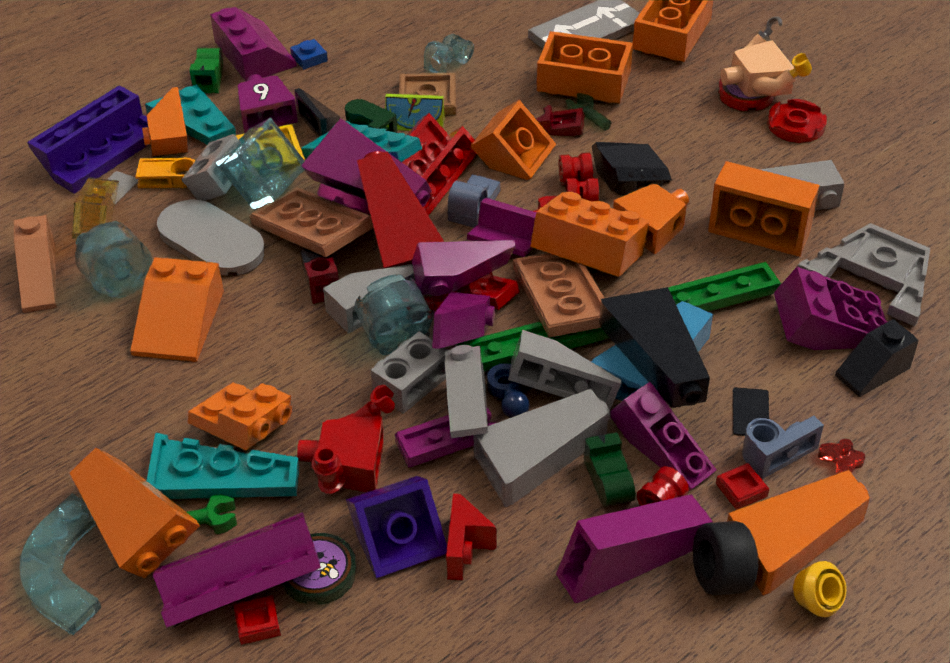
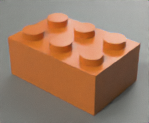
[633,0,713,62]
[537,31,633,104]
[708,161,820,257]
[530,192,650,277]

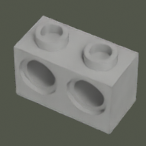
[181,134,251,201]
[371,332,448,414]

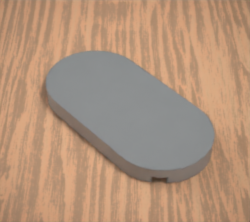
[157,199,264,276]

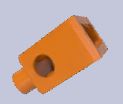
[613,184,689,254]

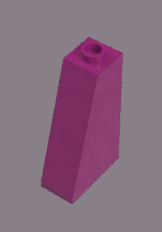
[301,118,432,207]
[556,494,713,603]

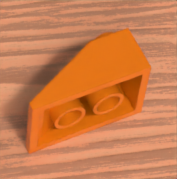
[130,257,224,362]

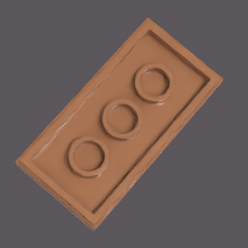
[249,187,374,257]
[513,253,604,338]

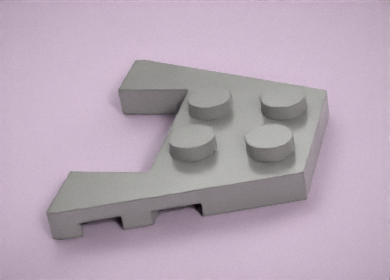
[798,223,930,326]

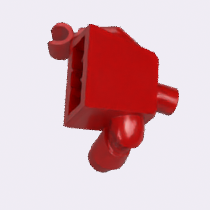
[297,385,395,494]

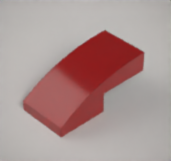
[458,272,520,310]

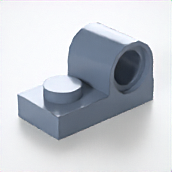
[448,174,500,228]
[742,416,824,479]

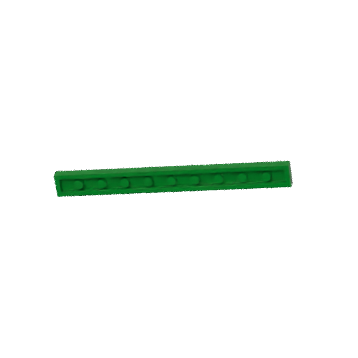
[456,262,781,372]

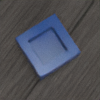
[290,39,328,70]

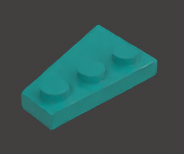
[145,84,236,145]

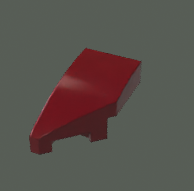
[535,105,585,136]

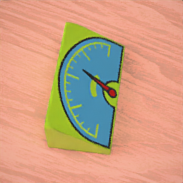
[385,94,445,131]

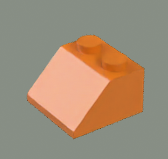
[470,100,556,180]

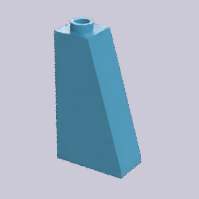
[592,301,713,401]

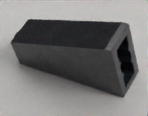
[599,287,710,408]

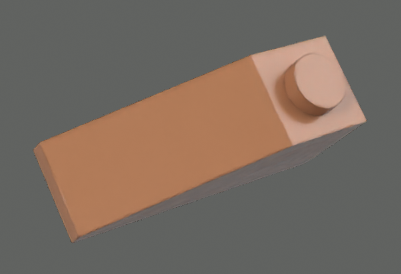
[14,215,57,313]

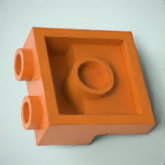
[188,382,292,450]

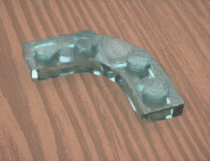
[20,493,102,636]

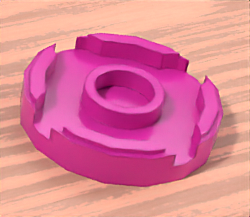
[317,183,370,214]

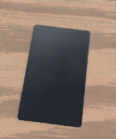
[733,387,769,435]

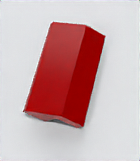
[402,113,477,216]

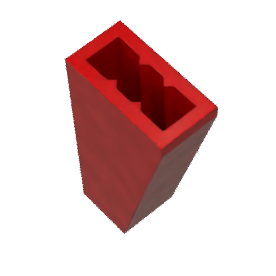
[357,151,444,268]

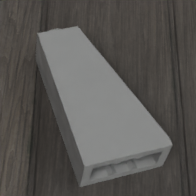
[473,389,610,507]

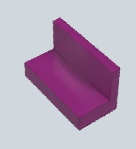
[467,198,536,257]

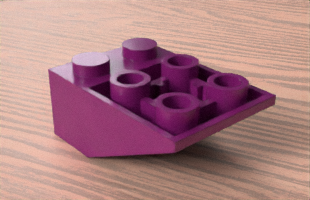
[774,267,887,350]

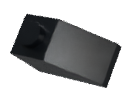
[835,319,919,397]

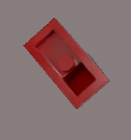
[446,493,497,580]

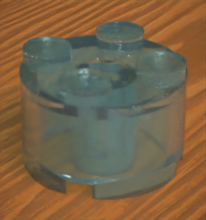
[75,221,153,298]
[354,274,433,355]

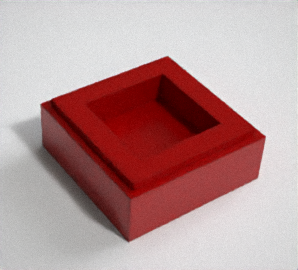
[716,463,769,510]
[233,595,281,645]

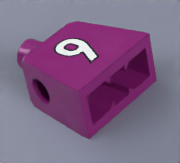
[238,74,298,134]

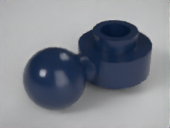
[487,364,530,418]

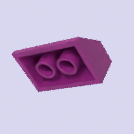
[210,7,297,82]

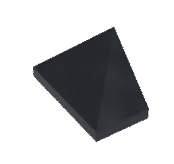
[294,88,340,138]

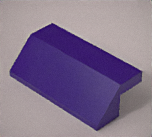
[27,85,148,194]

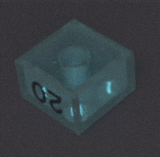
[215,117,305,210]

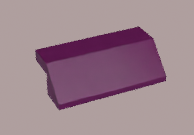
[153,512,321,628]

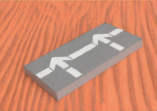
[528,0,640,49]

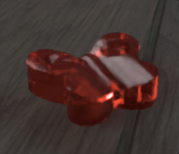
[818,438,866,474]

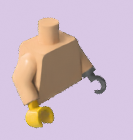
[720,16,812,97]

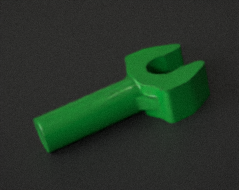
[187,494,237,534]

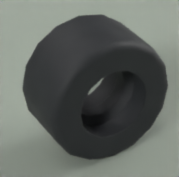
[693,521,758,595]

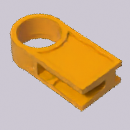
[135,157,195,188]

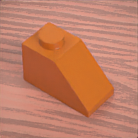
[142,87,188,156]

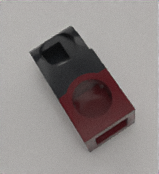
[300,248,339,304]

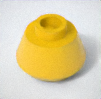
[793,561,847,617]

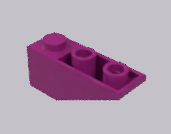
[610,382,717,491]

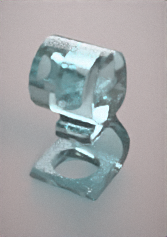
[424,33,474,73]

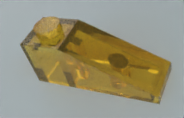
[72,177,119,245]

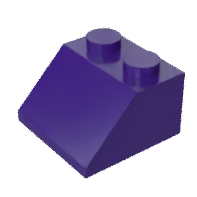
[346,476,447,578]

